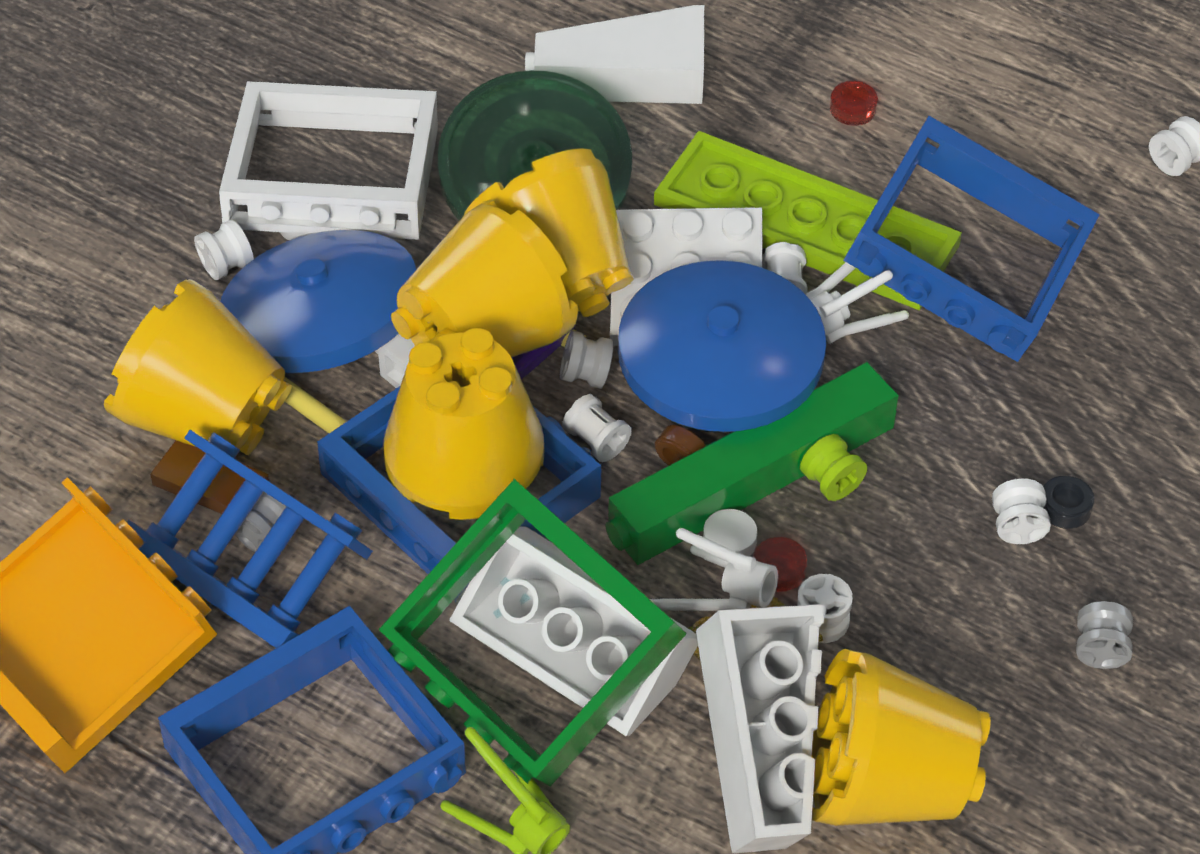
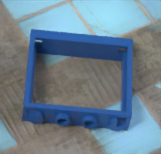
[843,116,1100,362]
[317,386,601,601]
[158,606,466,854]

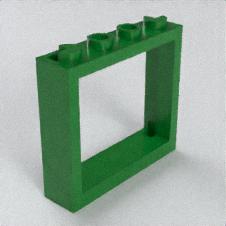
[379,479,687,787]

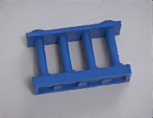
[127,430,373,648]

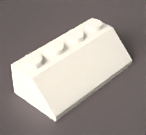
[449,526,698,736]

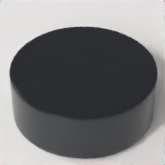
[1043,476,1094,529]

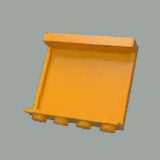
[0,477,218,773]

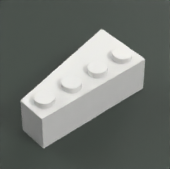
[696,604,825,854]

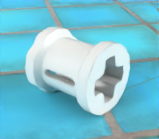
[762,242,808,294]
[562,394,631,462]

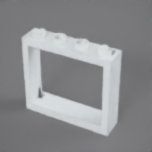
[219,81,438,240]

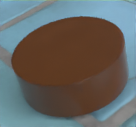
[655,425,706,466]

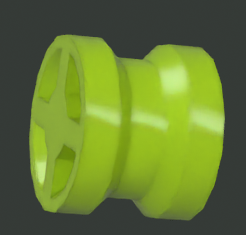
[800,434,867,501]

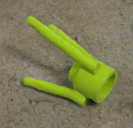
[440,727,570,854]

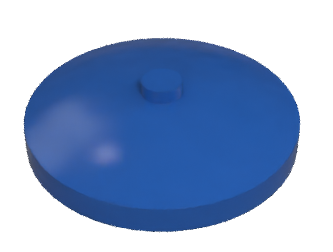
[220,230,416,373]
[618,260,826,432]

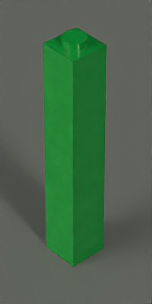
[605,362,899,565]

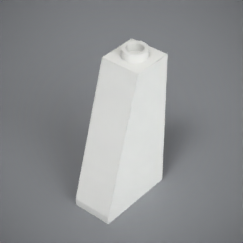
[525,5,704,104]

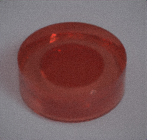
[830,81,878,126]
[753,537,807,592]

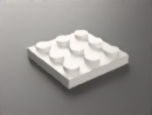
[610,208,763,346]

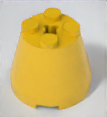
[464,148,634,317]
[391,200,578,357]
[104,279,292,455]
[384,328,544,520]
[811,649,991,826]

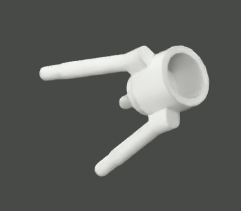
[805,262,909,344]
[650,528,778,611]

